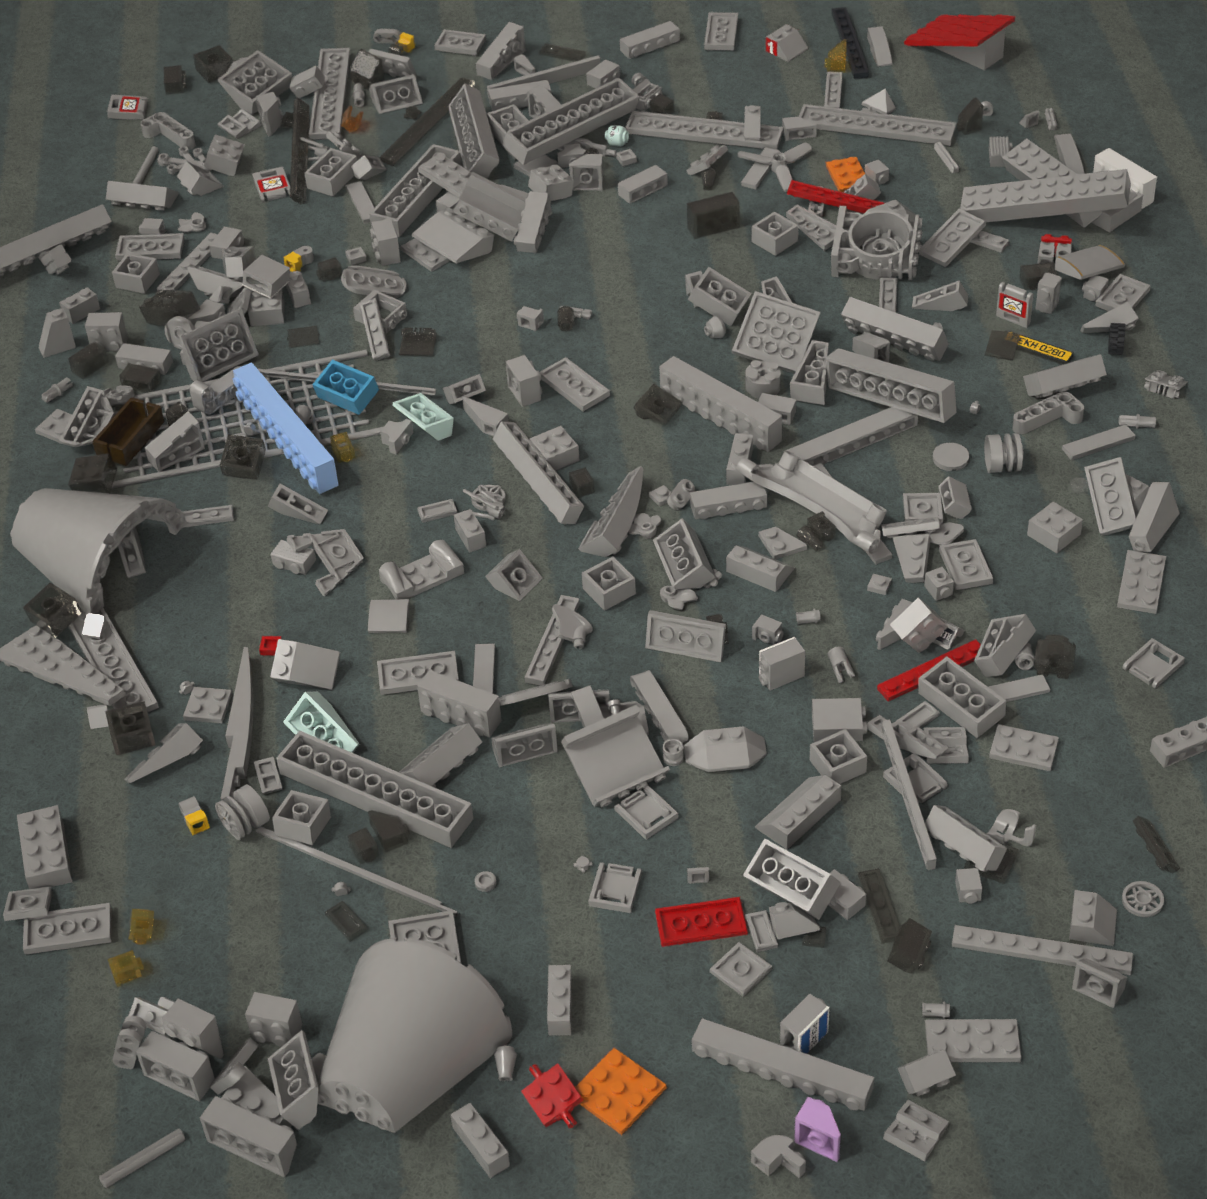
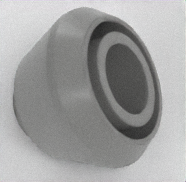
[704,316,726,338]

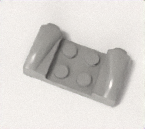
[379,540,464,599]

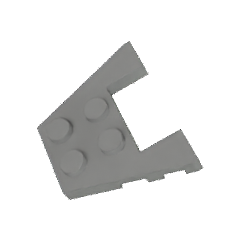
[287,529,364,596]

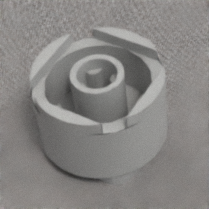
[745,360,781,399]

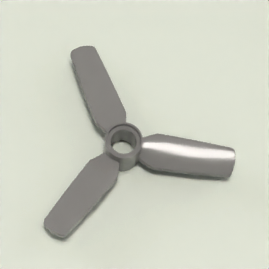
[738,142,812,192]

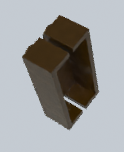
[92,397,165,466]

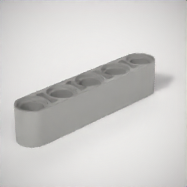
[630,670,689,743]

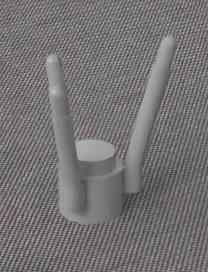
[291,137,329,162]
[463,489,505,521]

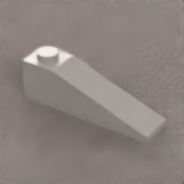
[124,723,203,783]

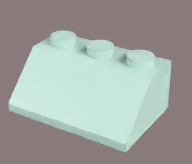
[393,393,454,440]

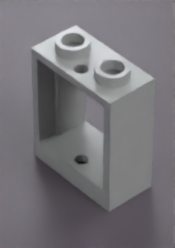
[353,290,407,334]

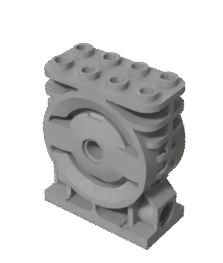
[831,206,922,280]

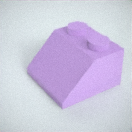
[795,1097,840,1162]

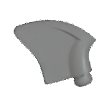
[552,604,592,649]

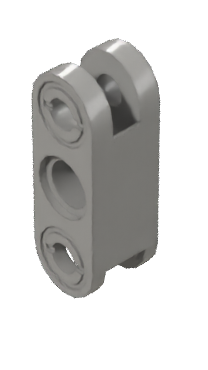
[112,1016,147,1069]

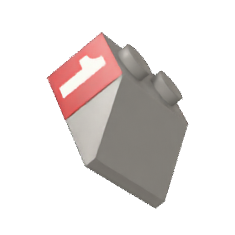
[766,24,808,62]

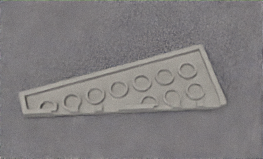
[0,624,126,706]

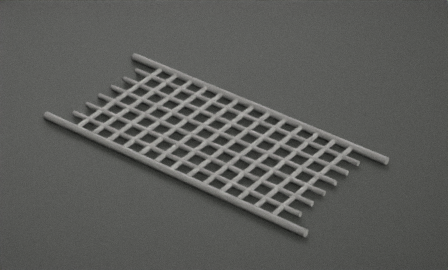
[107,350,383,489]

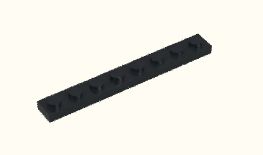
[831,7,869,79]

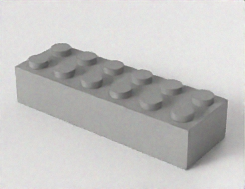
[841,297,949,361]

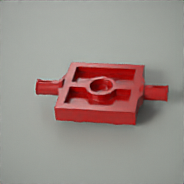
[521,1063,584,1128]

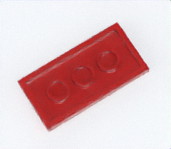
[655,897,748,947]

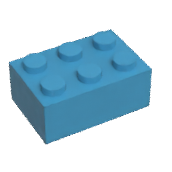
[312,360,379,415]

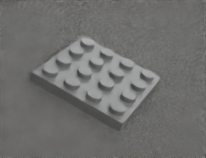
[732,291,820,374]

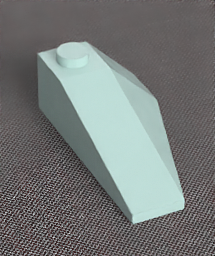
[283,691,360,753]

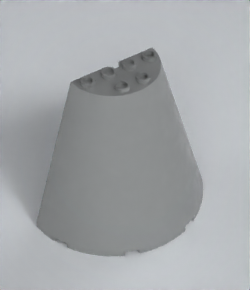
[10,488,187,615]
[317,938,513,1133]

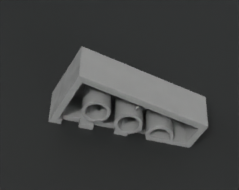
[476,22,526,80]
[221,246,255,280]
[790,340,829,405]

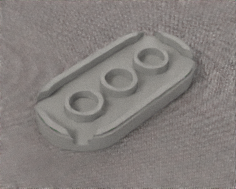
[341,265,407,299]
[499,679,573,706]

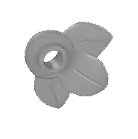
[178,212,206,232]
[628,513,661,539]
[660,586,698,610]

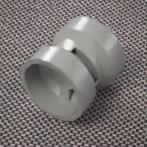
[663,739,683,766]

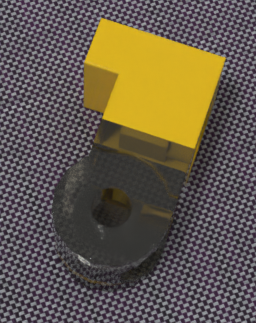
[389,32,415,56]

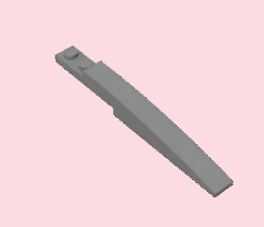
[221,647,253,801]

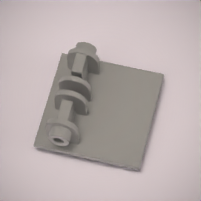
[1144,370,1188,399]

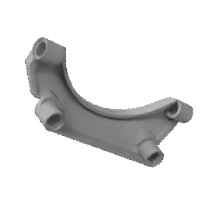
[736,450,887,553]

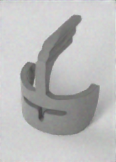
[986,809,1036,846]

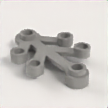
[158,146,212,174]

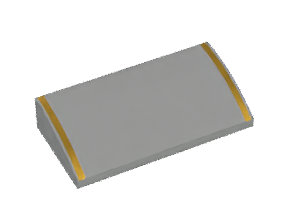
[1055,245,1125,280]

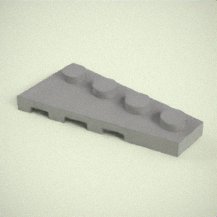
[786,205,836,251]

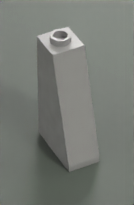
[1129,482,1180,552]

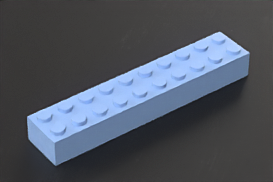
[233,363,339,494]

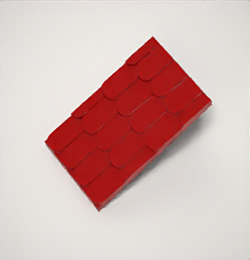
[904,14,1015,70]

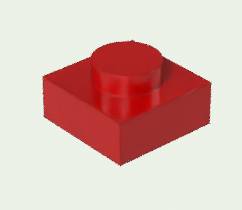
[259,636,282,656]

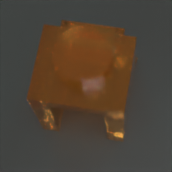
[341,106,363,132]

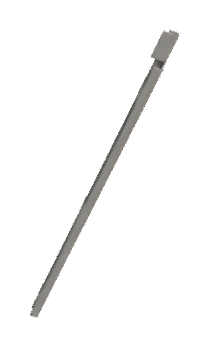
[258,369,436,395]
[256,826,458,917]

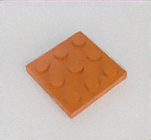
[575,1048,666,1135]

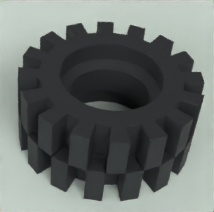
[1108,323,1126,355]

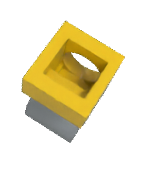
[284,246,314,272]
[178,796,210,835]

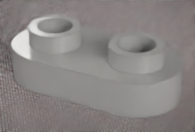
[667,479,695,510]

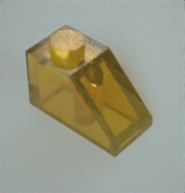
[824,40,847,73]

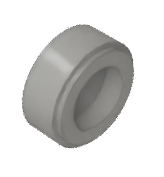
[475,871,496,892]

